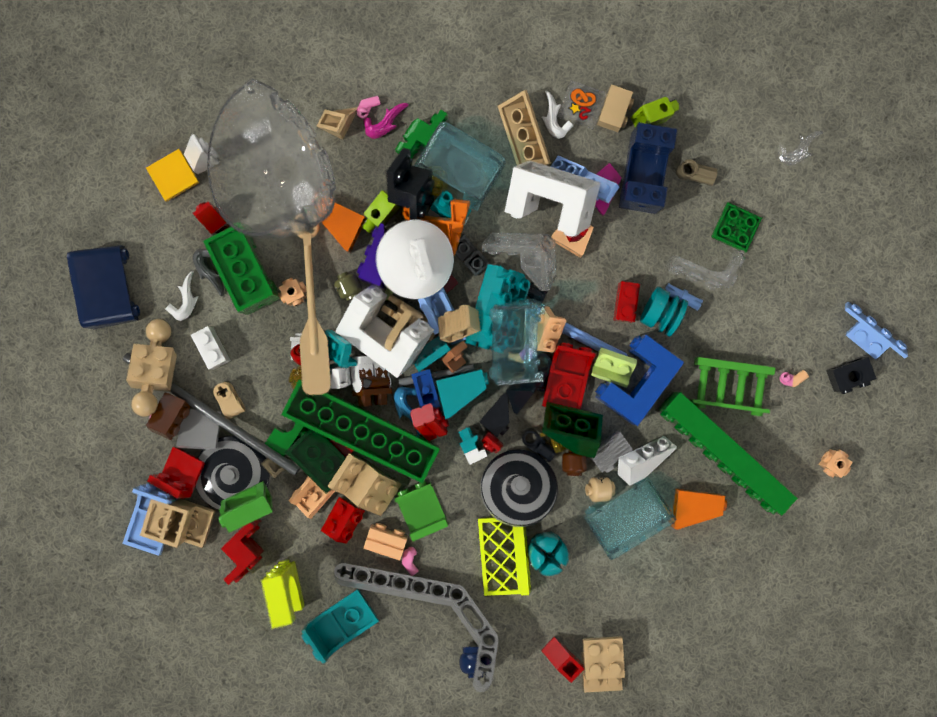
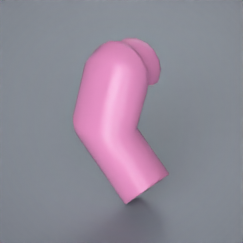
[356,96,381,119]
[402,547,419,576]

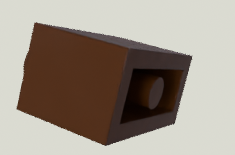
[145,392,190,440]

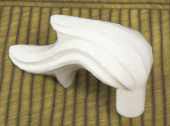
[542,91,573,139]
[165,271,199,321]

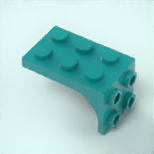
[301,589,379,664]

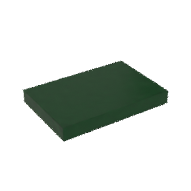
[285,429,346,494]

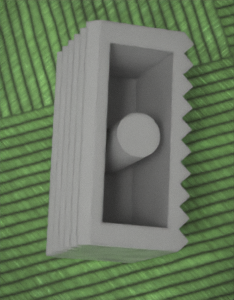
[590,430,633,473]

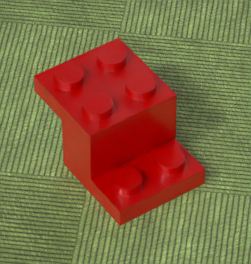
[221,519,264,585]

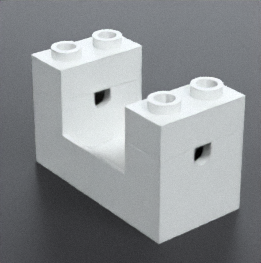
[505,160,600,237]
[335,284,434,378]

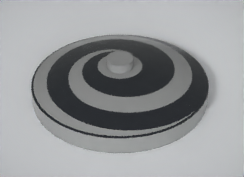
[195,436,271,510]
[480,449,558,527]

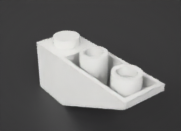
[184,134,218,174]
[618,436,677,485]

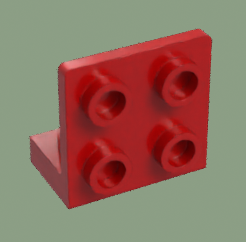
[147,447,205,499]

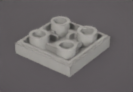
[176,409,222,450]

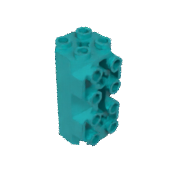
[465,264,530,353]

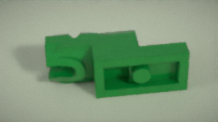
[395,110,448,158]

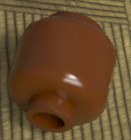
[562,450,587,476]

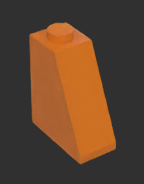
[314,197,366,253]
[671,488,727,529]

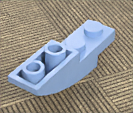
[550,155,619,203]

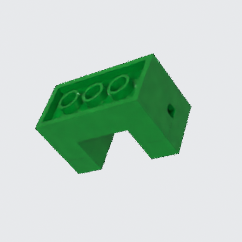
[203,223,280,315]

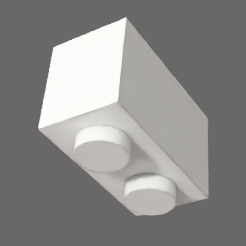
[191,326,231,370]

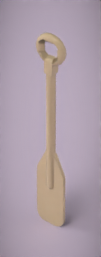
[293,214,331,395]

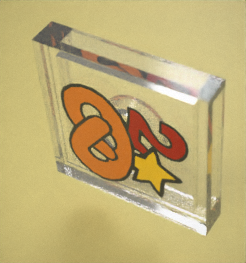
[558,80,606,130]

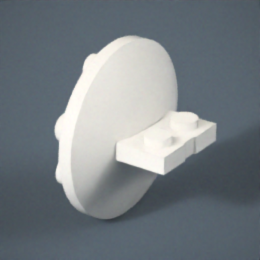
[376,220,454,299]

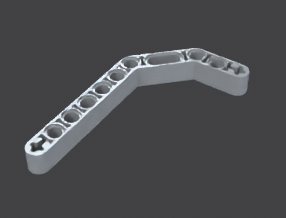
[334,563,498,692]

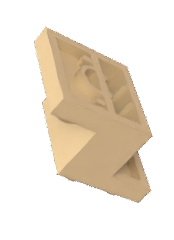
[328,453,402,516]
[140,499,216,548]
[581,636,625,693]

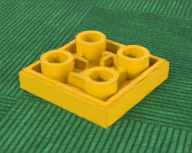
[146,149,199,202]

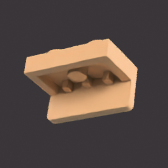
[529,306,566,353]
[289,476,335,519]

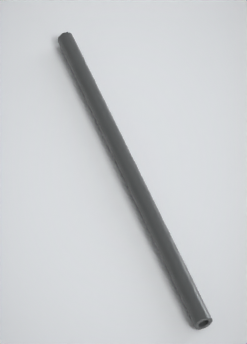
[123,353,300,476]

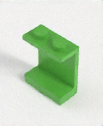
[394,481,448,542]

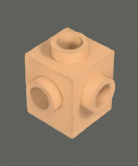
[278,278,307,307]
[818,449,853,478]

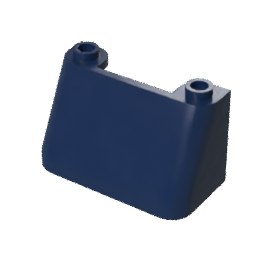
[67,245,140,329]

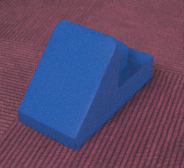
[411,369,440,408]

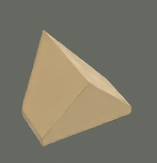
[317,107,358,140]

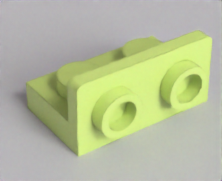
[591,347,637,388]

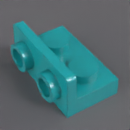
[325,330,357,368]
[414,336,451,372]

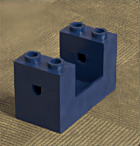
[618,122,677,214]

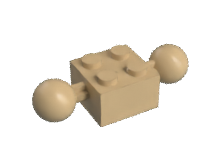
[126,319,177,417]

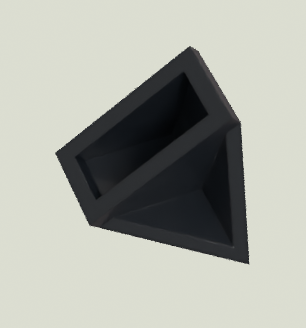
[506,369,541,415]

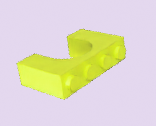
[261,559,305,628]

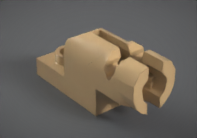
[381,294,436,341]

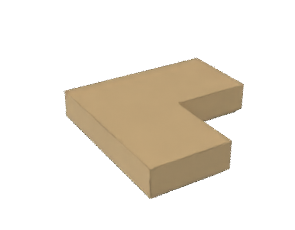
[384,310,412,351]

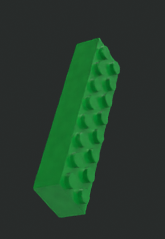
[281,378,440,484]
[658,392,798,516]

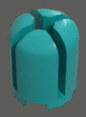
[528,532,569,576]

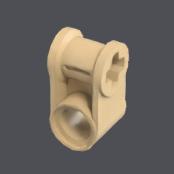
[213,382,246,420]

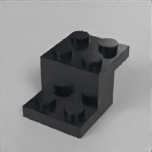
[386,148,435,220]

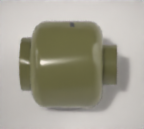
[334,271,362,301]

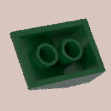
[542,402,603,458]

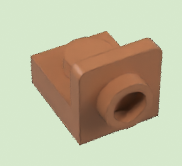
[441,341,468,373]

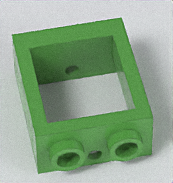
[218,481,273,533]

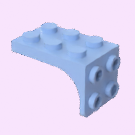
[122,483,178,556]

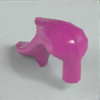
[364,103,409,139]

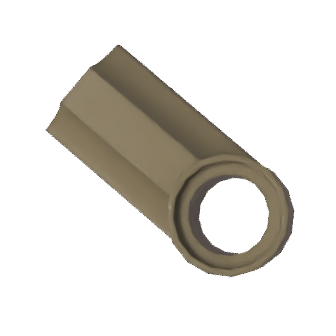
[676,159,717,186]

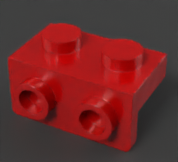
[321,497,365,544]

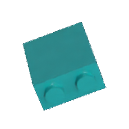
[436,370,489,419]

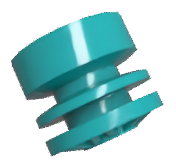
[639,287,688,337]

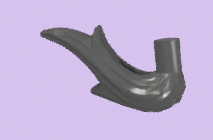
[193,248,224,297]

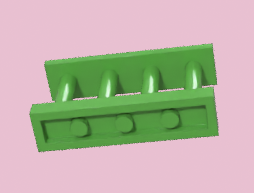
[689,357,775,416]

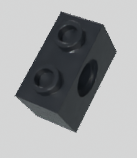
[826,357,877,394]

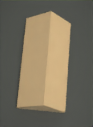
[498,90,551,166]

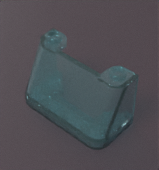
[414,122,506,212]
[489,299,545,385]
[582,476,677,560]

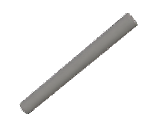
[398,364,475,386]

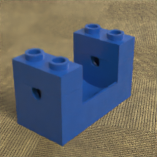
[595,335,684,426]

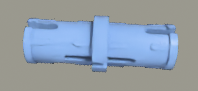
[665,283,703,311]

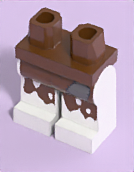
[351,356,392,407]

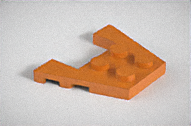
[402,199,470,256]

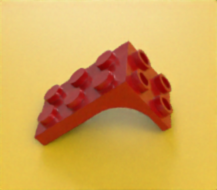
[542,343,596,410]

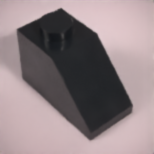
[479,393,510,437]

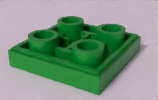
[711,202,762,253]

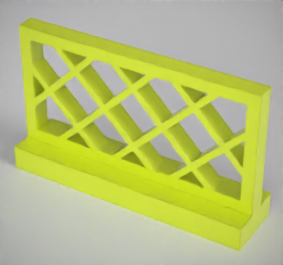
[478,517,531,596]

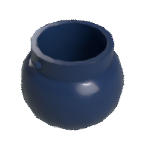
[459,647,491,678]

